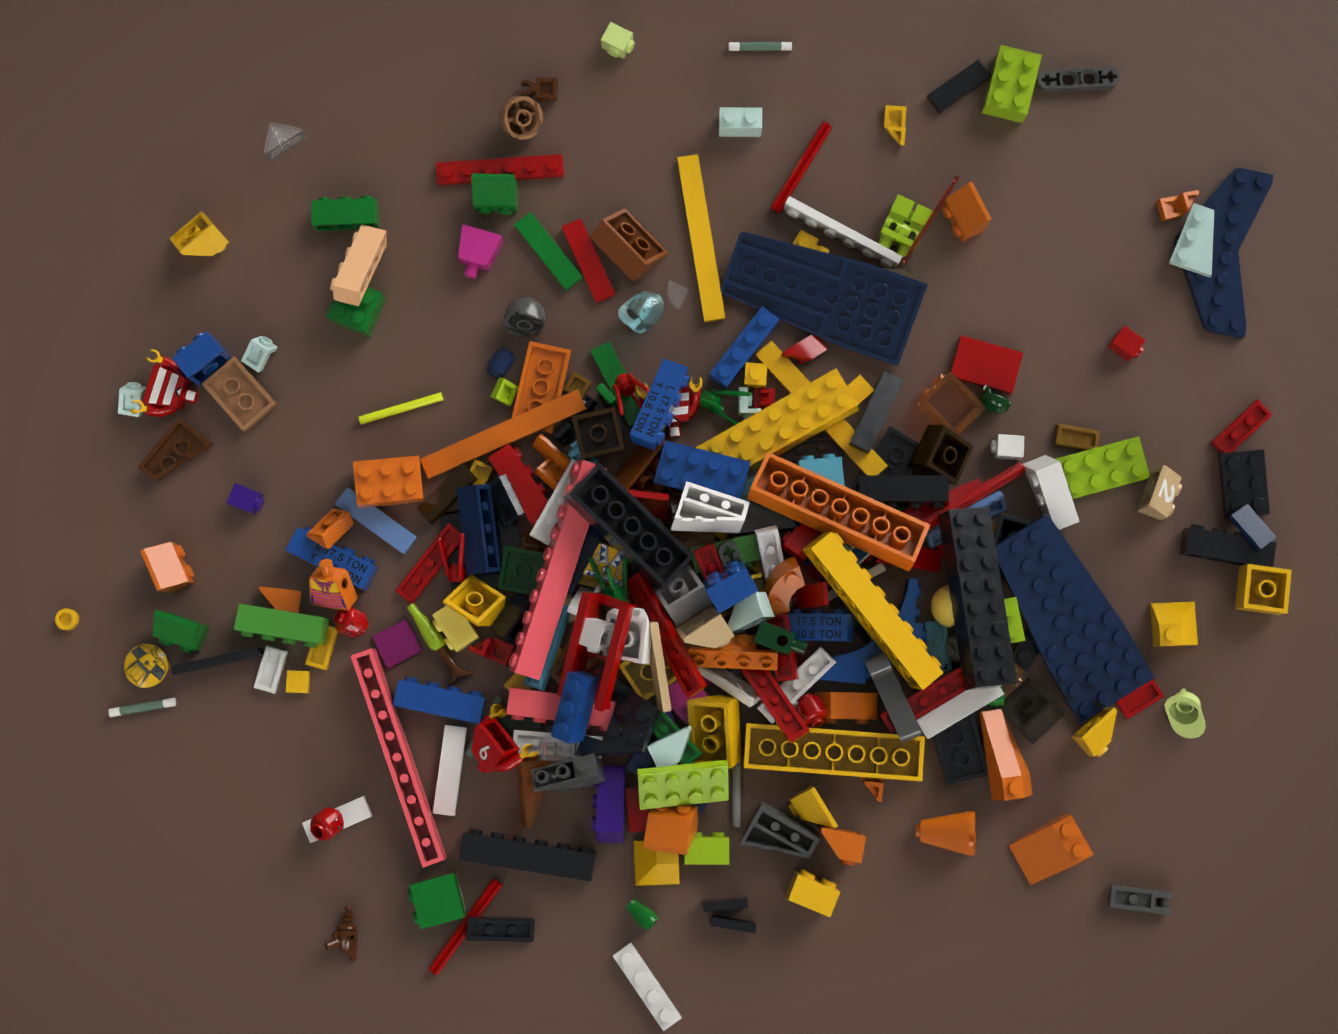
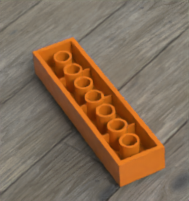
[746,452,930,572]

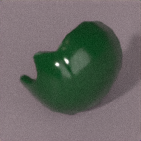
[979,385,1012,414]

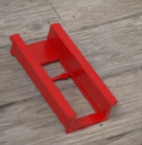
[557,591,636,712]

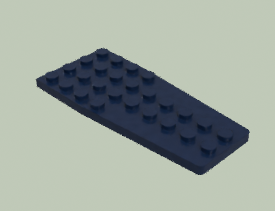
[721,232,928,366]
[995,516,1155,724]

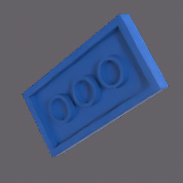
[654,440,751,499]

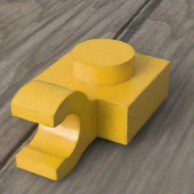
[793,230,830,253]

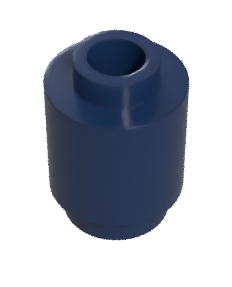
[486,347,516,379]

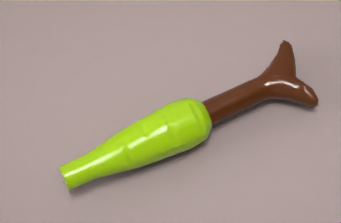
[407,603,474,686]

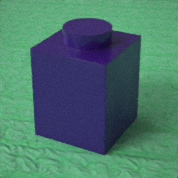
[226,483,264,515]

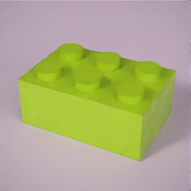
[981,45,1042,123]

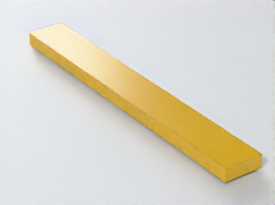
[677,154,725,323]
[755,340,888,476]

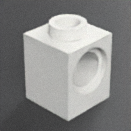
[990,434,1024,460]
[579,618,615,654]

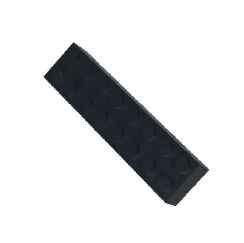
[938,507,1017,691]

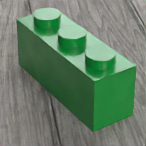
[311,195,380,231]

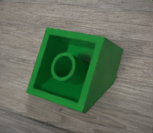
[471,174,519,215]
[153,610,209,653]

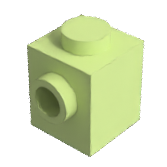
[601,22,635,59]

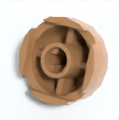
[499,96,543,140]

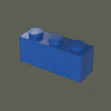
[551,671,600,744]

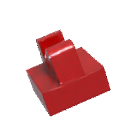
[753,388,775,410]

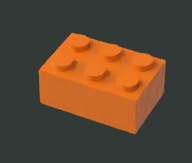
[353,455,424,508]

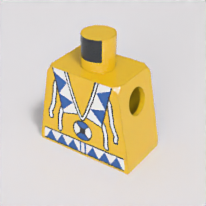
[583,541,629,587]

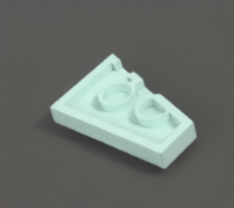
[1169,203,1214,278]

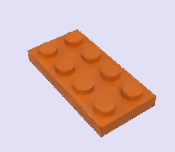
[512,341,572,434]

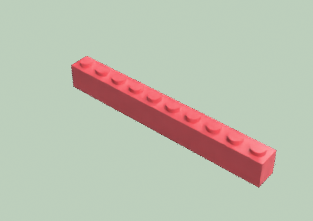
[509,460,607,680]
[351,648,447,868]

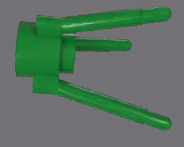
[700,388,752,425]
[588,557,629,602]

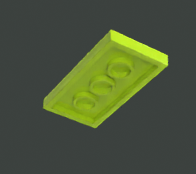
[1055,436,1150,499]
[637,760,729,810]

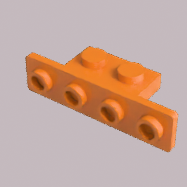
[532,434,571,490]
[688,634,778,670]

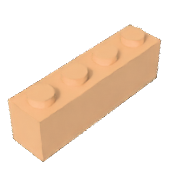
[330,225,387,306]

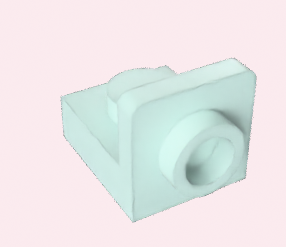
[241,336,278,373]
[118,382,147,417]
[738,387,761,420]

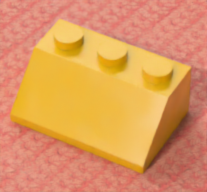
[687,695,742,768]

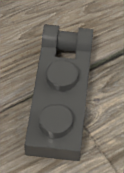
[1108,884,1173,915]

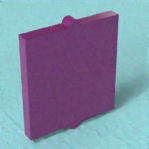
[372,619,422,669]

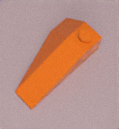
[980,709,1033,801]

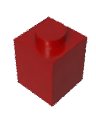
[1107,325,1146,362]

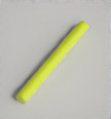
[358,392,444,425]

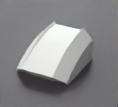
[602,608,651,664]

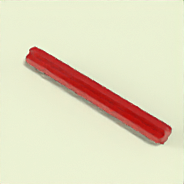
[770,121,832,214]
[428,879,502,976]

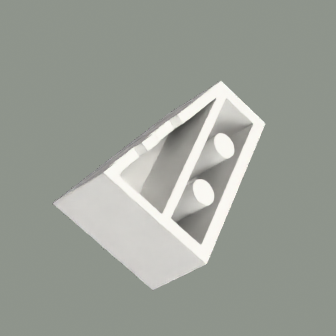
[1022,455,1080,530]

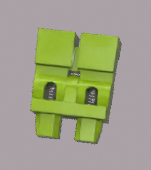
[878,194,935,261]

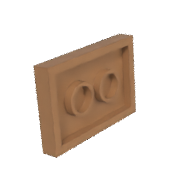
[202,356,278,433]

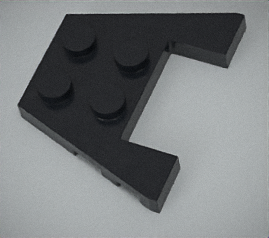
[576,679,660,756]

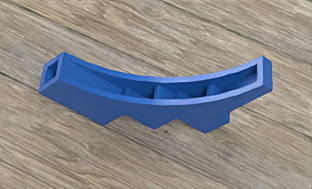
[819,578,926,685]

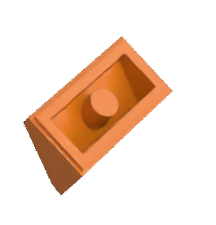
[306,509,354,549]

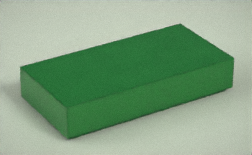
[596,383,618,408]

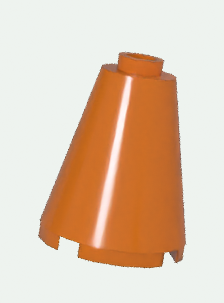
[916,811,976,856]

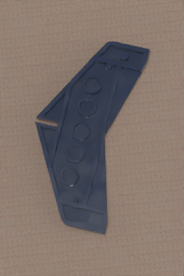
[1174,168,1274,339]

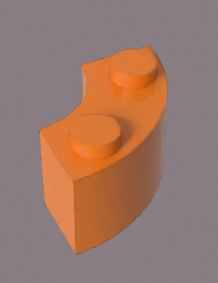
[763,556,805,616]
[815,692,878,724]

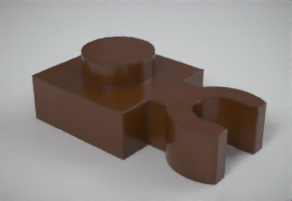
[521,77,558,101]

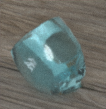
[618,291,664,334]

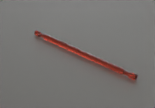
[902,176,959,263]

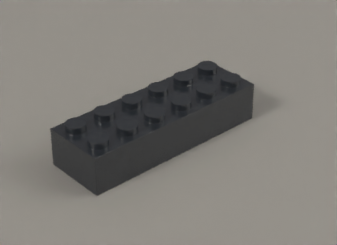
[563,463,694,590]

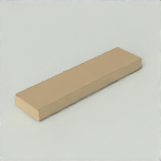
[649,621,672,712]

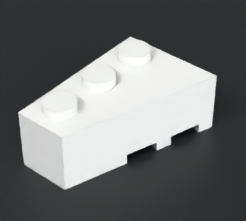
[670,481,750,533]

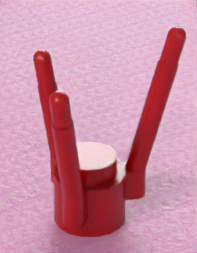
[612,373,649,416]
[437,533,468,582]

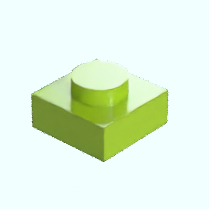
[490,377,519,407]

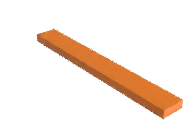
[420,389,587,479]

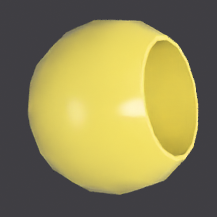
[931,585,955,628]

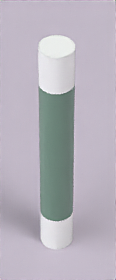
[729,42,792,51]
[108,697,176,717]

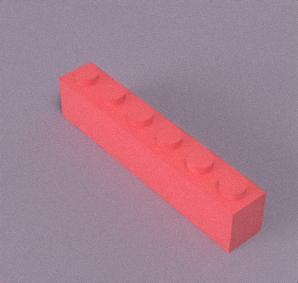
[506,687,617,731]

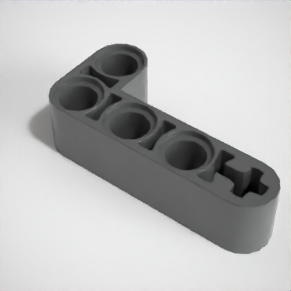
[864,652,923,743]

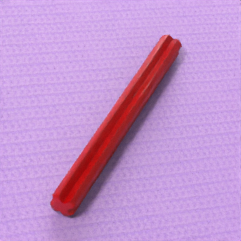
[921,462,1026,530]

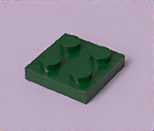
[497,546,545,595]

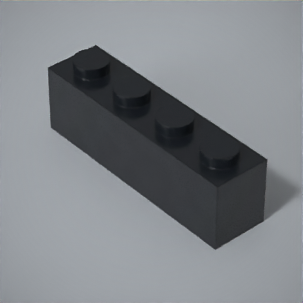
[859,475,949,510]
[1179,524,1277,567]

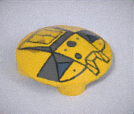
[124,644,170,688]

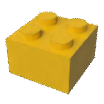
[1235,564,1292,615]
[785,869,840,917]

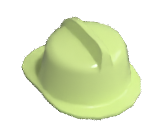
[1164,688,1206,739]

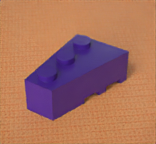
[592,766,625,843]

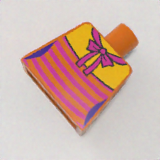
[309,559,358,611]

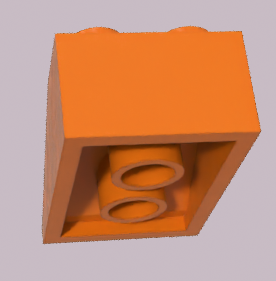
[1008,813,1094,885]

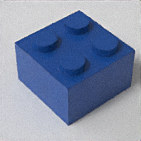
[172,331,232,386]
[704,560,758,613]

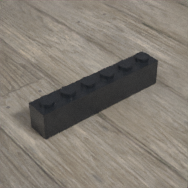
[459,828,596,881]

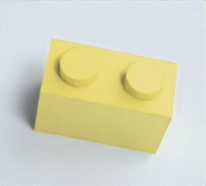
[432,606,480,652]

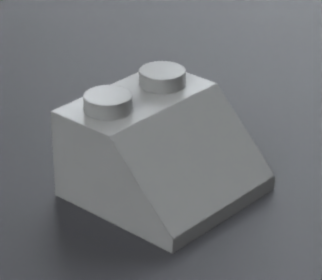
[651,564,713,627]

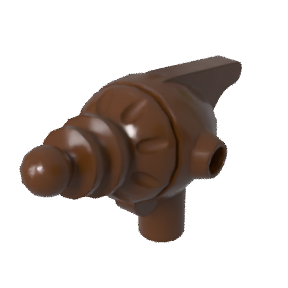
[324,904,358,962]

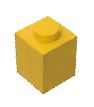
[743,362,767,389]

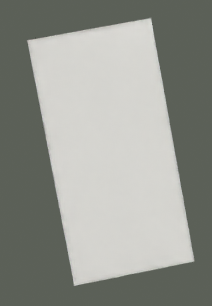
[253,645,288,694]

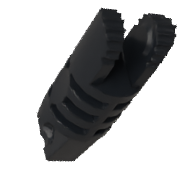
[552,394,598,446]

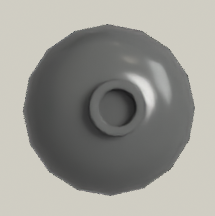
[503,297,547,337]

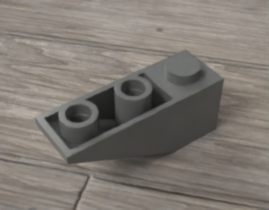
[531,753,605,792]

